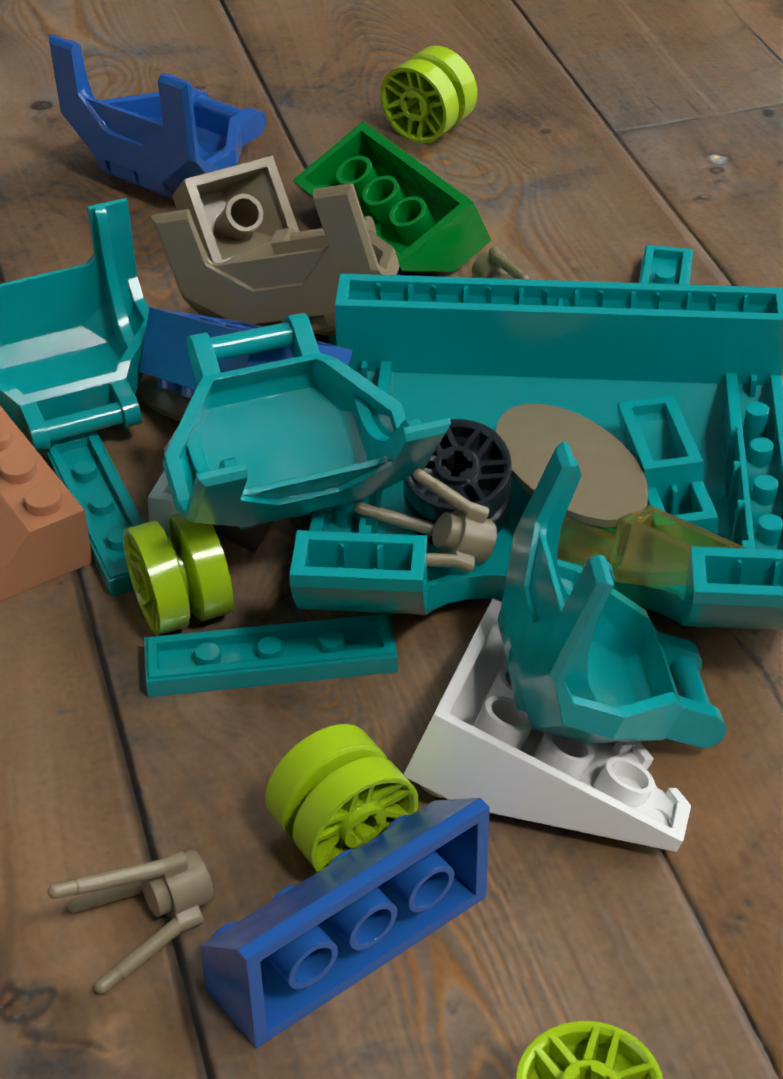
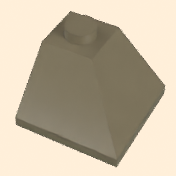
[172,155,299,263]

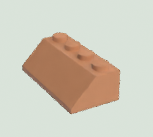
[0,406,93,602]

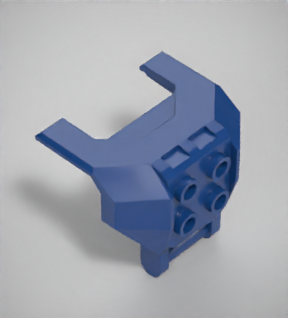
[49,34,266,198]

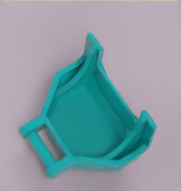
[0,198,149,452]
[163,313,451,530]
[497,441,726,748]

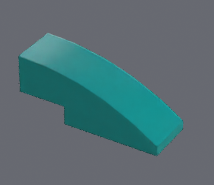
[617,395,718,563]

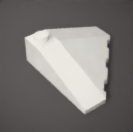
[403,598,691,852]

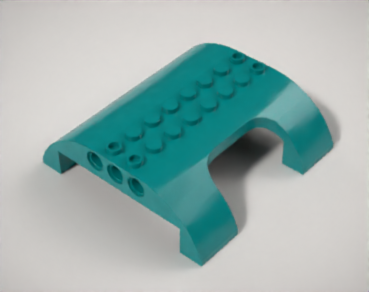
[290,274,783,630]

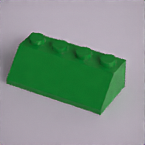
[293,121,491,271]

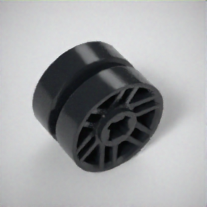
[403,419,512,545]

